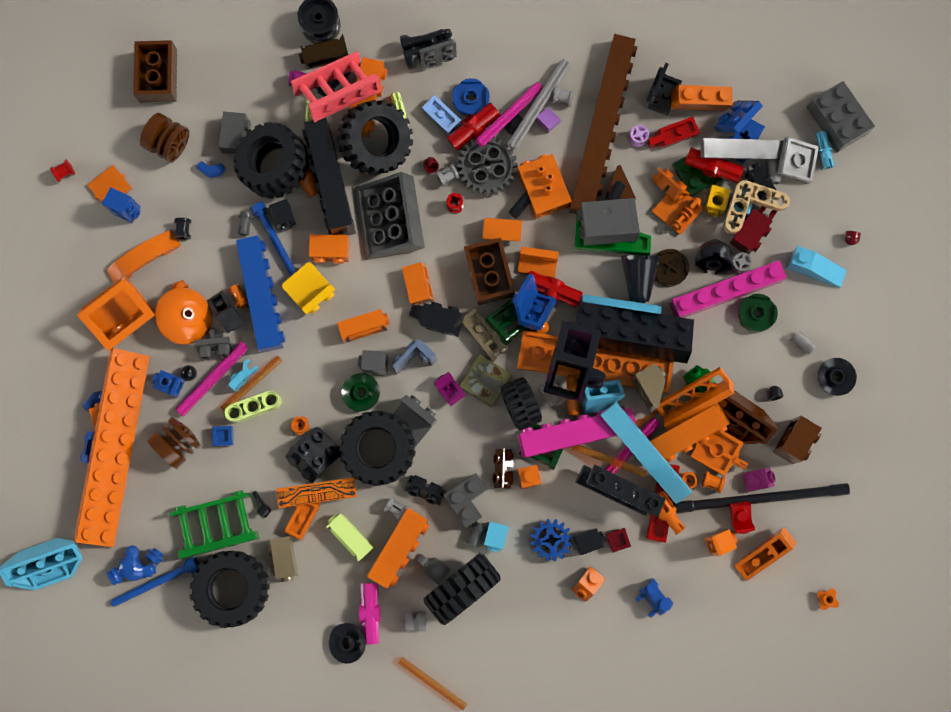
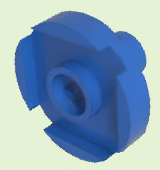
[453,78,490,116]

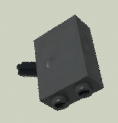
[577,181,640,245]

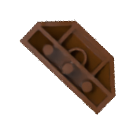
[710,387,779,444]

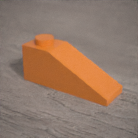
[734,527,797,581]

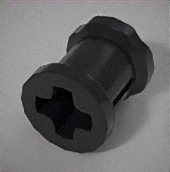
[174,218,192,240]

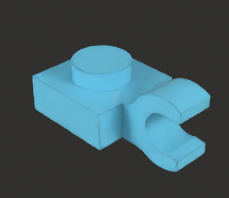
[228,359,259,392]

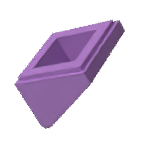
[535,108,561,133]

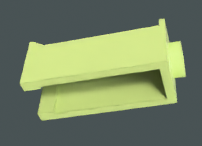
[326,513,374,562]

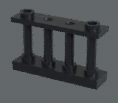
[575,464,666,517]

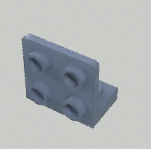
[392,339,437,374]

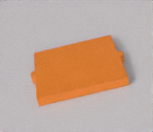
[87,165,132,202]

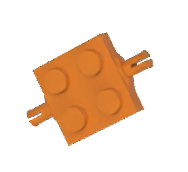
[690,432,748,477]

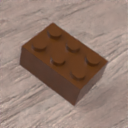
[134,40,177,103]
[464,238,515,306]

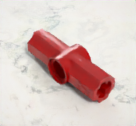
[447,102,501,150]
[684,147,744,184]
[528,270,583,308]

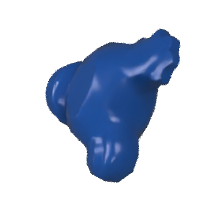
[107,545,156,585]

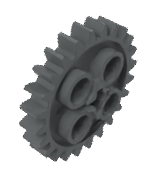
[457,137,518,197]

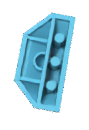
[0,538,83,590]

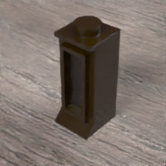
[299,34,348,70]

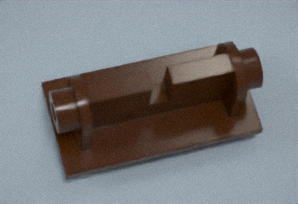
[492,448,514,489]

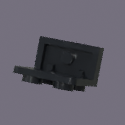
[646,62,682,116]
[286,427,342,484]

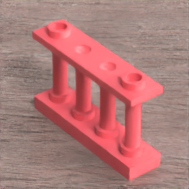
[291,51,381,122]

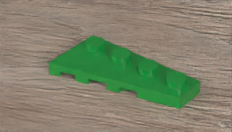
[574,215,651,256]

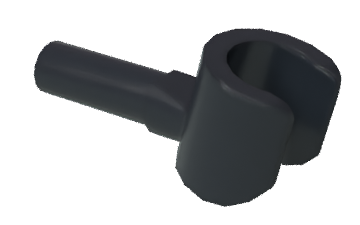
[252,491,271,518]

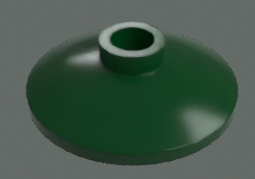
[341,373,380,412]

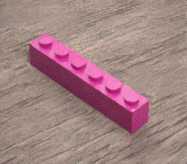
[669,260,787,318]
[517,406,636,459]

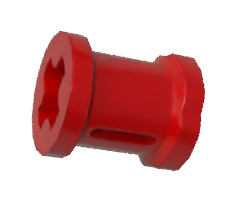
[50,159,76,182]
[446,193,463,214]

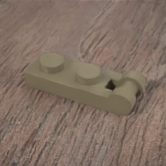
[462,308,508,362]

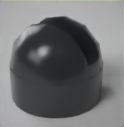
[181,365,197,381]
[767,385,784,401]

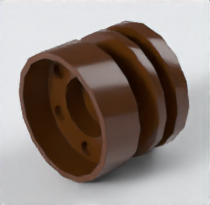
[140,113,189,163]
[147,417,201,469]

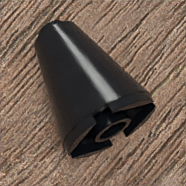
[621,255,660,304]

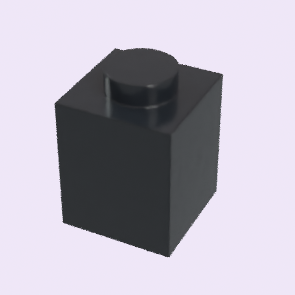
[269,199,297,231]
[573,528,605,555]

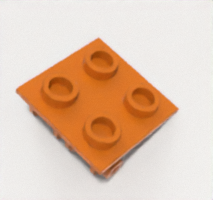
[652,193,705,235]

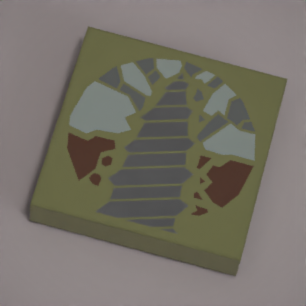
[460,354,512,407]

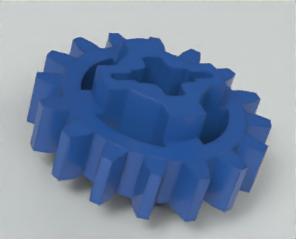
[530,519,573,562]

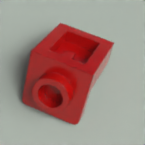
[730,501,755,534]

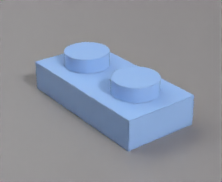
[422,95,461,135]

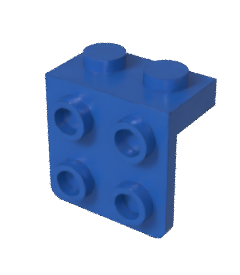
[513,274,556,331]

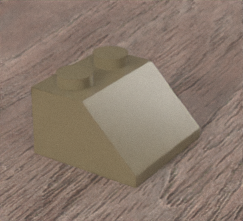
[631,363,666,413]

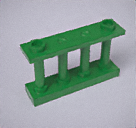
[169,490,260,559]

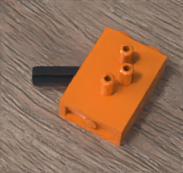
[508,154,572,219]

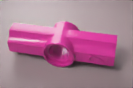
[359,583,381,644]

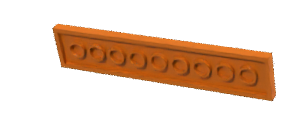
[73,348,150,547]

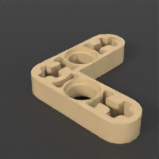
[723,180,790,234]

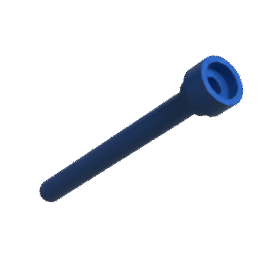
[250,202,297,276]
[110,556,199,607]

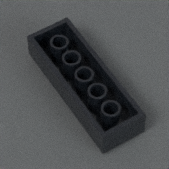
[302,117,356,236]
[576,301,694,364]

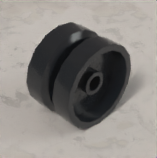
[297,0,341,44]

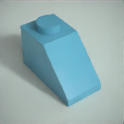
[581,379,625,414]

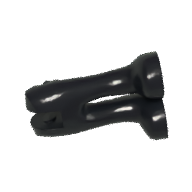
[400,29,452,70]

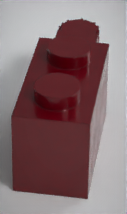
[730,206,778,255]

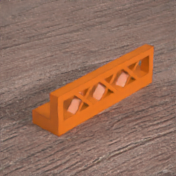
[657,367,734,430]

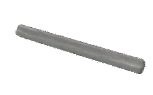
[507,59,570,150]

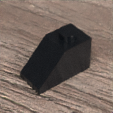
[207,290,244,333]

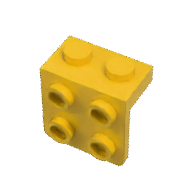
[282,262,336,315]

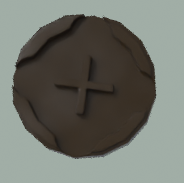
[655,249,689,287]

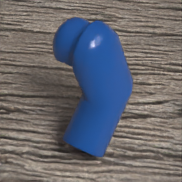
[197,161,226,178]
[82,391,102,412]

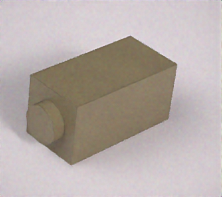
[268,536,298,582]

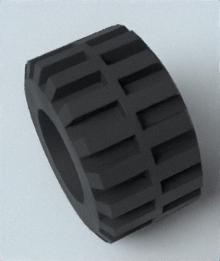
[501,377,542,431]

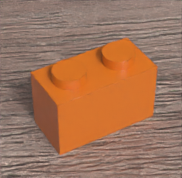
[309,234,350,264]

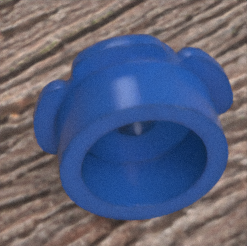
[145,548,163,565]

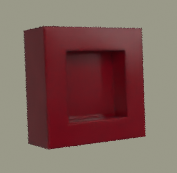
[606,528,631,553]

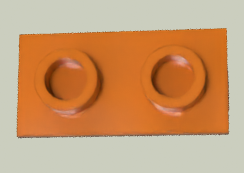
[652,168,690,203]

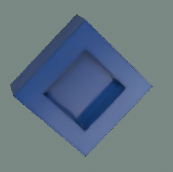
[212,426,234,447]

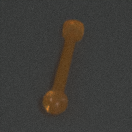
[636,404,671,427]

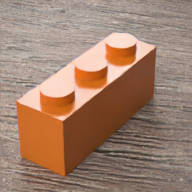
[671,85,733,111]

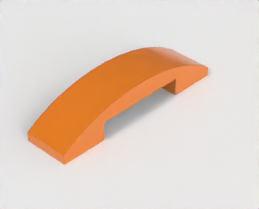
[106,230,181,283]

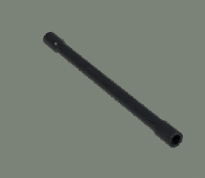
[673,483,850,514]

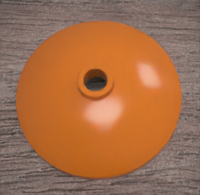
[154,288,212,345]

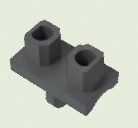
[194,328,233,360]

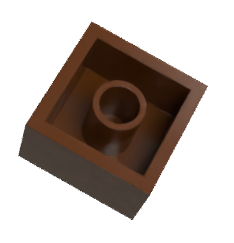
[773,415,822,464]

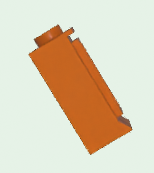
[337,309,390,344]

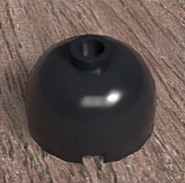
[695,239,733,274]

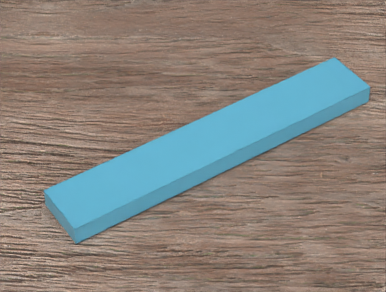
[601,402,692,504]

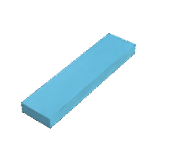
[582,295,662,314]

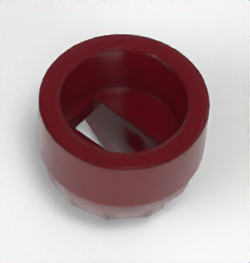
[423,157,439,174]
[845,231,861,245]

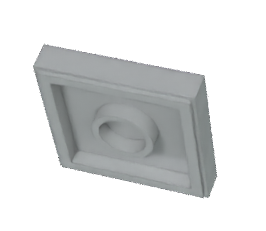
[777,137,819,183]

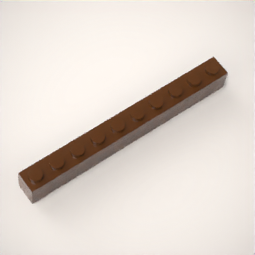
[569,34,638,214]

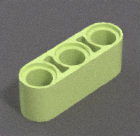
[225,391,282,423]

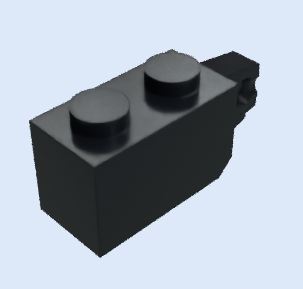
[409,302,465,337]

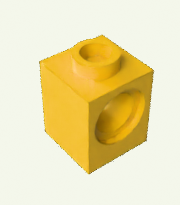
[704,185,731,217]

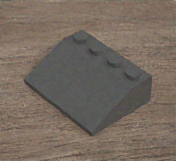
[354,172,425,260]

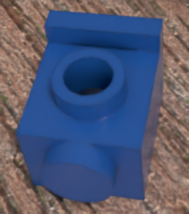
[152,370,185,398]

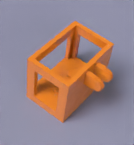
[77,275,155,351]

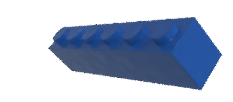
[236,235,285,353]

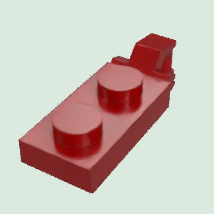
[647,117,700,149]

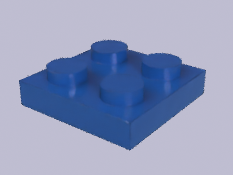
[714,100,763,133]

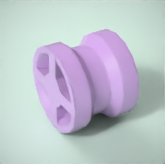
[629,125,649,147]

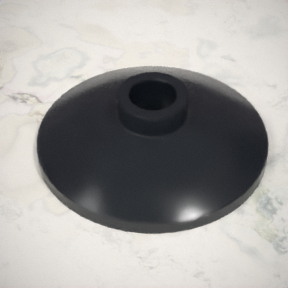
[818,358,857,396]
[329,623,366,664]

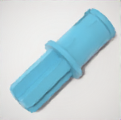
[816,131,835,169]

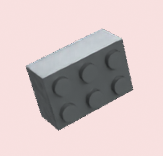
[807,81,875,152]

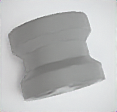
[731,252,752,274]

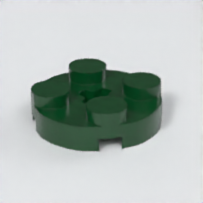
[738,294,778,332]

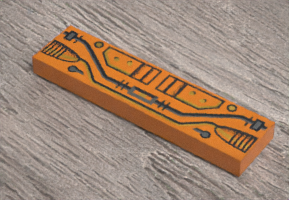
[276,478,357,508]

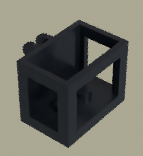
[543,320,606,402]

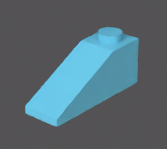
[786,246,847,288]

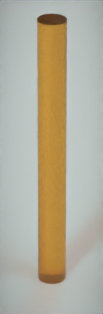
[221,355,283,412]
[572,445,647,478]
[398,657,467,710]

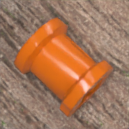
[701,471,726,493]

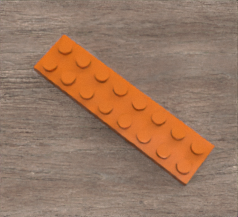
[517,331,674,393]

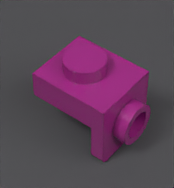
[434,372,466,407]
[742,467,776,493]

